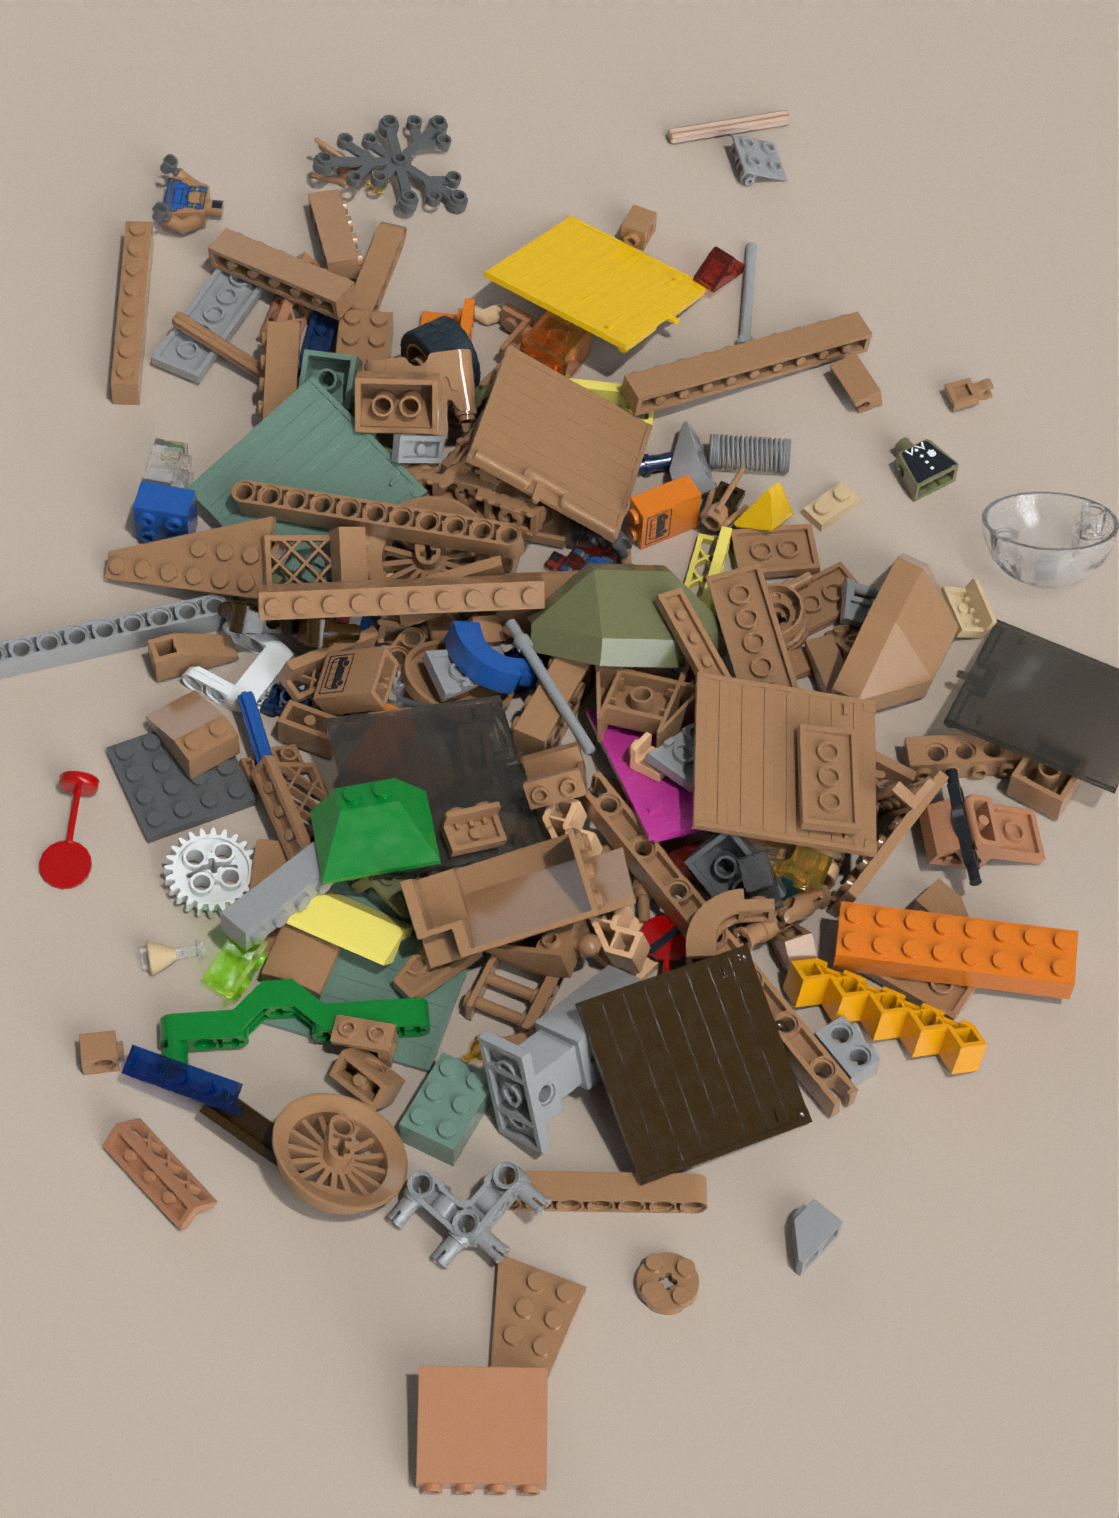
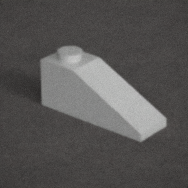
[669,421,715,495]

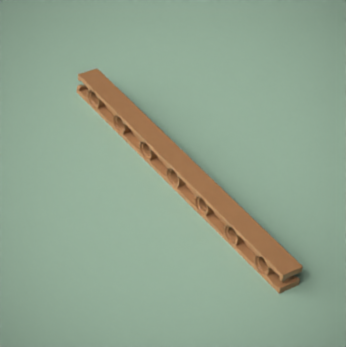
[573,771,858,1118]

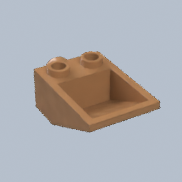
[485,920,601,978]

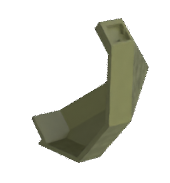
[526,563,727,668]

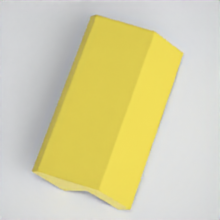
[286,889,414,966]

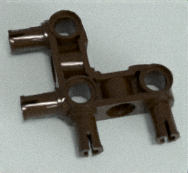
[218,601,361,648]

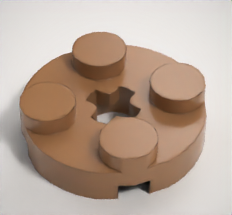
[636,1252,699,1315]

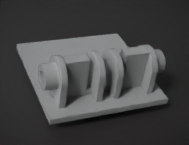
[731,134,787,186]

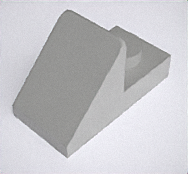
[391,433,445,463]

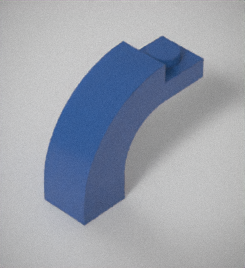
[444,621,543,694]

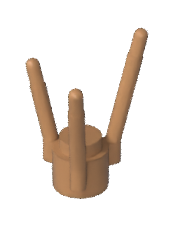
[309,138,360,187]
[699,466,749,531]

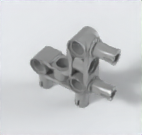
[387,1161,551,1268]

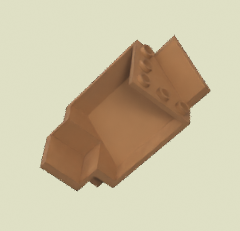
[400,827,636,968]

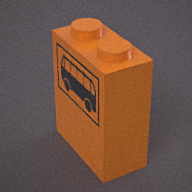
[626,474,701,550]

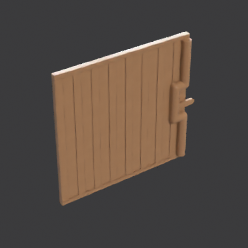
[465,344,653,543]
[692,671,886,857]

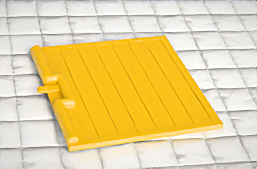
[484,215,709,353]

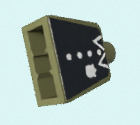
[894,437,959,502]

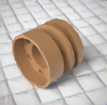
[767,583,810,652]

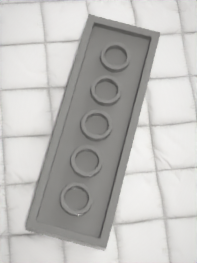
[151,268,266,384]

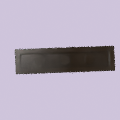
[199,1089,306,1173]

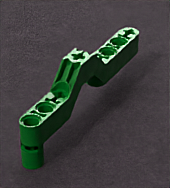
[160,979,430,1080]

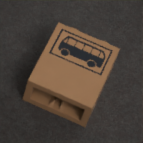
[313,646,399,715]

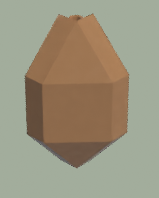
[830,553,959,710]

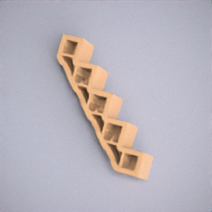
[542,799,651,973]

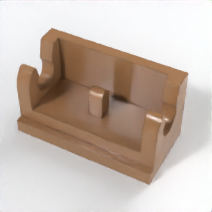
[830,353,882,413]

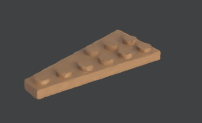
[104,516,276,600]
[491,1254,586,1379]

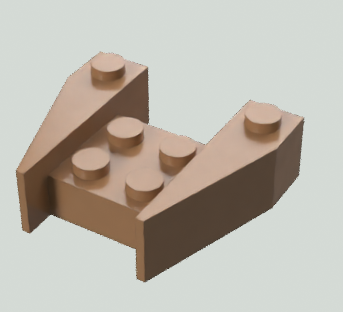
[596,661,696,748]

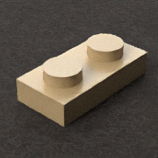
[802,481,861,532]

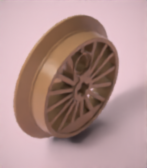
[367,496,492,580]
[272,1093,408,1215]

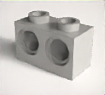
[814,1015,880,1086]

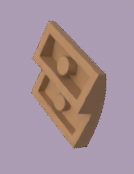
[261,924,342,997]

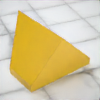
[733,482,794,531]

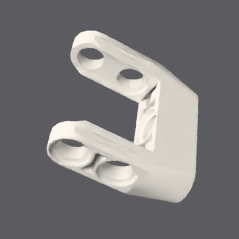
[181,620,297,713]

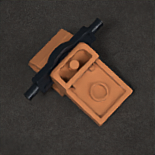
[919,768,1046,886]

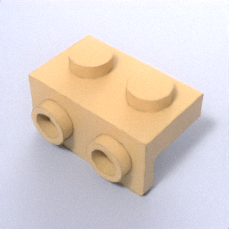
[941,579,997,639]

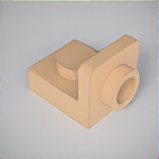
[629,732,666,782]

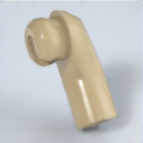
[475,304,504,325]

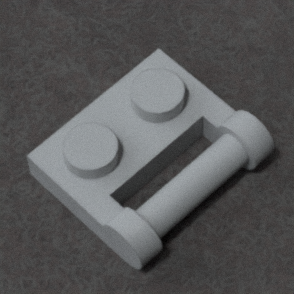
[840,577,880,628]

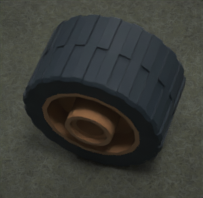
[400,316,481,387]

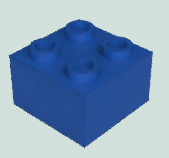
[133,481,198,543]

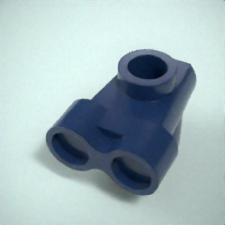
[262,684,312,716]

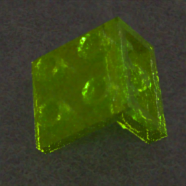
[201,937,269,999]

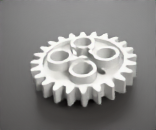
[164,827,255,918]

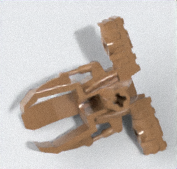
[400,410,546,537]

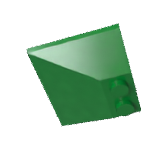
[310,778,441,885]

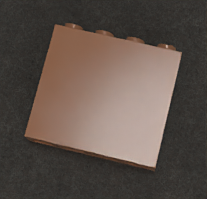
[416,1366,548,1496]

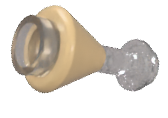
[139,938,207,976]

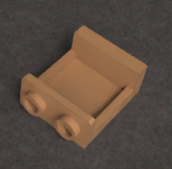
[522,741,587,810]

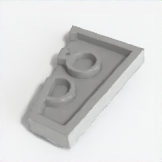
[422,646,504,702]

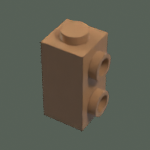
[329,527,371,582]

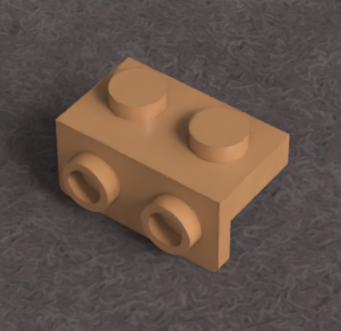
[439,801,507,857]

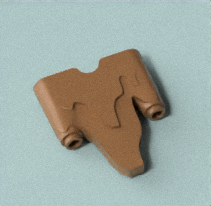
[364,349,477,474]

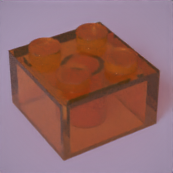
[520,310,594,379]

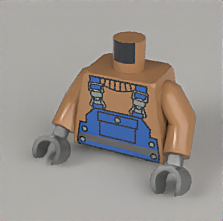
[152,154,224,234]

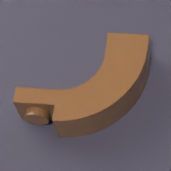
[686,888,775,965]

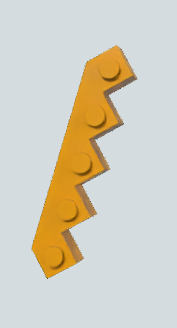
[783,958,987,1074]

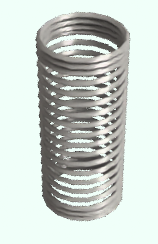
[708,433,792,473]

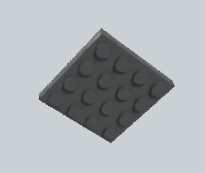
[106,731,256,843]

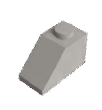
[791,1199,843,1276]

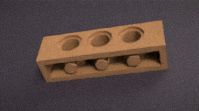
[902,730,1023,782]

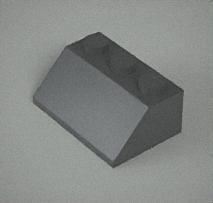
[684,832,786,927]

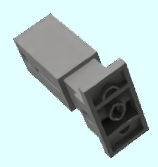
[478,965,643,1154]

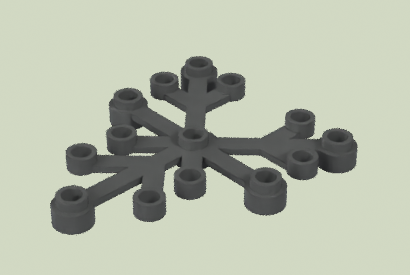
[312,115,468,214]

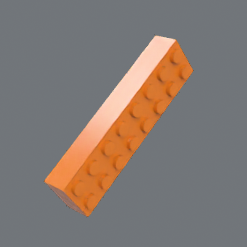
[833,901,1078,999]

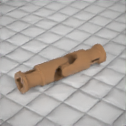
[732,882,831,951]

